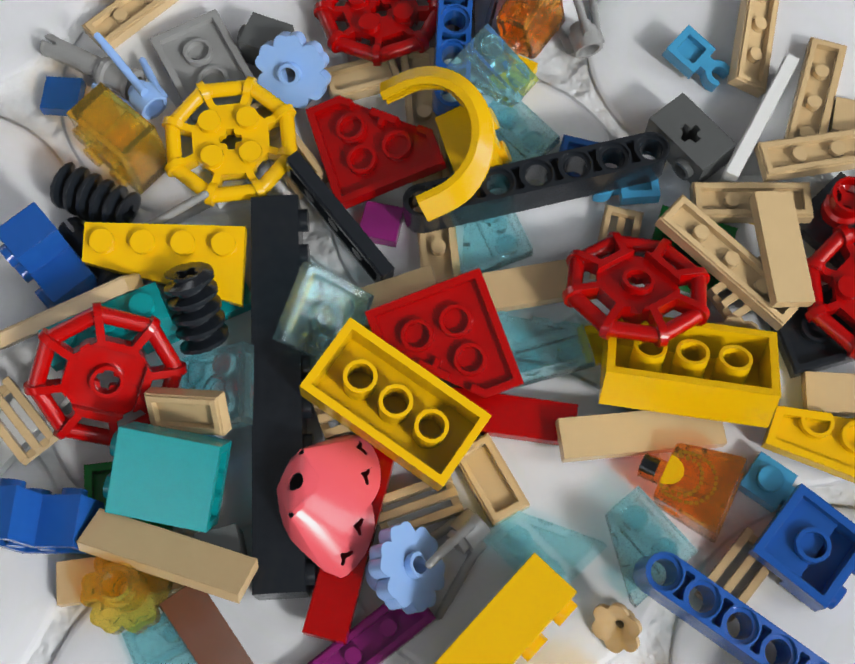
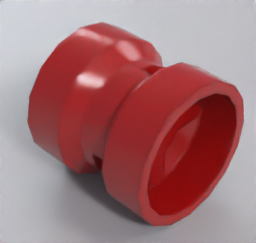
[820,176,855,228]

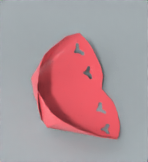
[276,434,381,578]

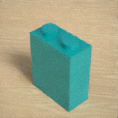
[103,421,232,533]

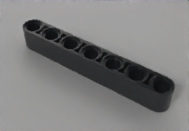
[403,132,670,233]

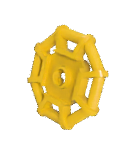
[161,76,297,207]

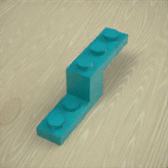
[38,280,251,372]

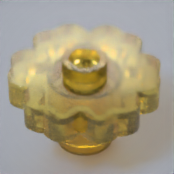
[80,556,173,635]

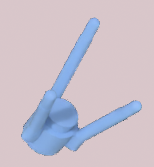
[91,32,168,120]

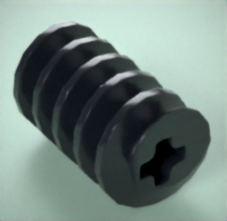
[50,162,141,223]
[164,262,229,355]

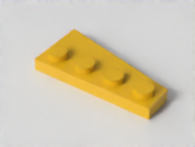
[82,222,247,308]
[761,405,855,483]

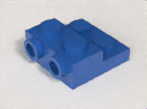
[747,483,855,612]

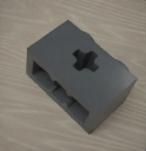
[645,93,737,184]

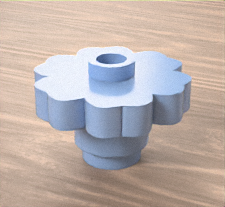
[255,31,331,109]
[365,521,445,614]

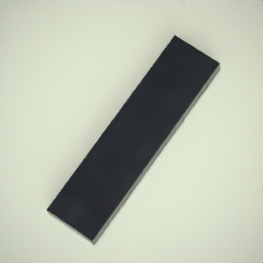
[286,151,395,283]

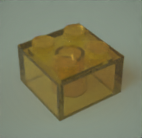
[66,82,167,195]

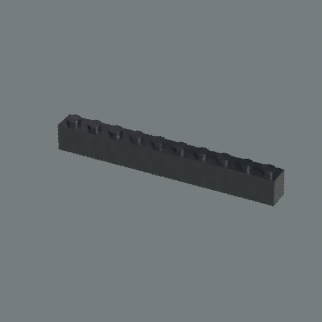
[251,194,318,600]

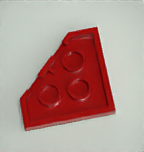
[305,95,447,209]
[365,267,524,399]

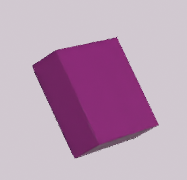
[360,201,404,248]

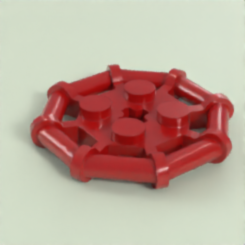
[314,0,437,66]
[804,224,855,359]
[562,231,710,348]
[23,302,187,446]

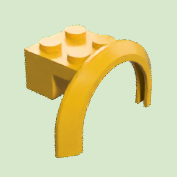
[380,66,512,222]

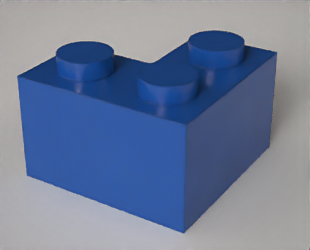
[0,202,97,309]
[0,478,104,554]

